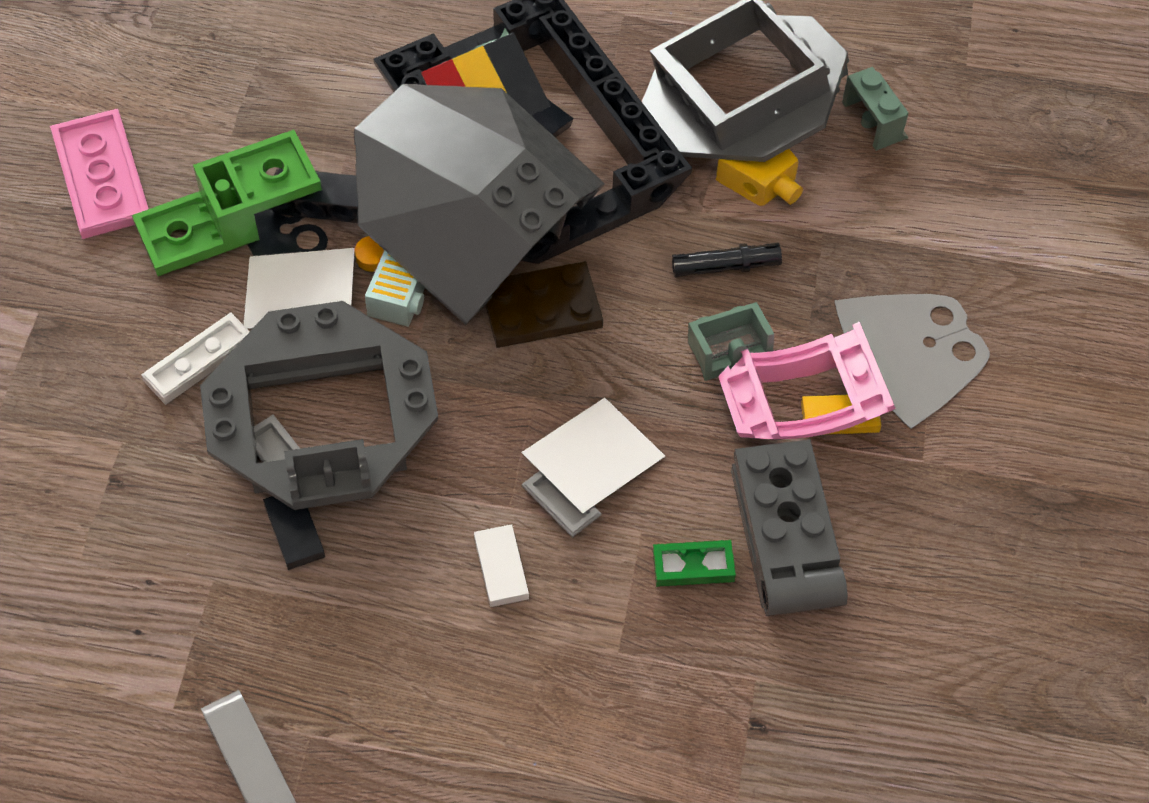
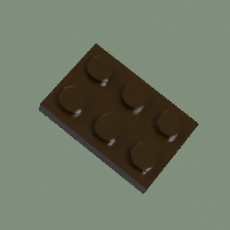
[486,261,603,348]

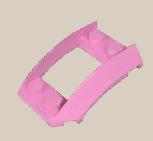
[718,322,896,439]

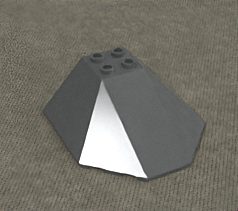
[354,84,605,325]

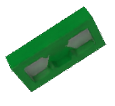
[652,540,736,587]

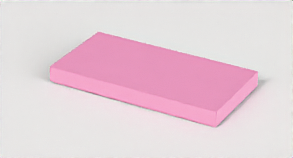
[50,109,149,239]

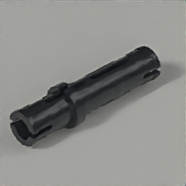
[672,242,782,278]

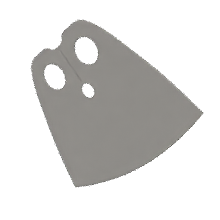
[835,294,990,429]

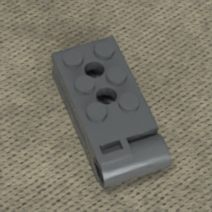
[731,439,848,616]

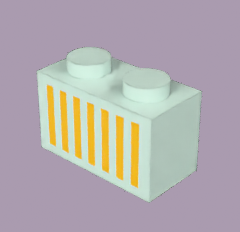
[365,250,425,327]

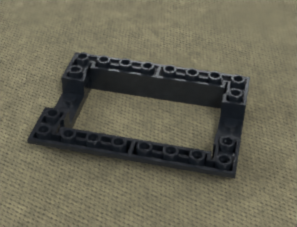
[373,0,692,264]

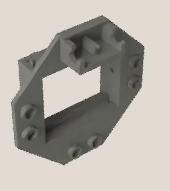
[642,0,849,162]
[200,301,438,510]

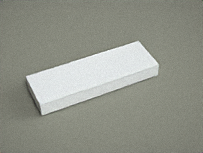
[141,312,250,405]

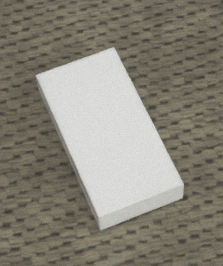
[474,524,529,607]

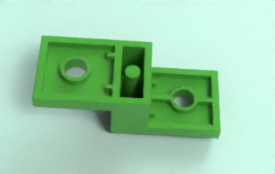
[132,130,322,276]

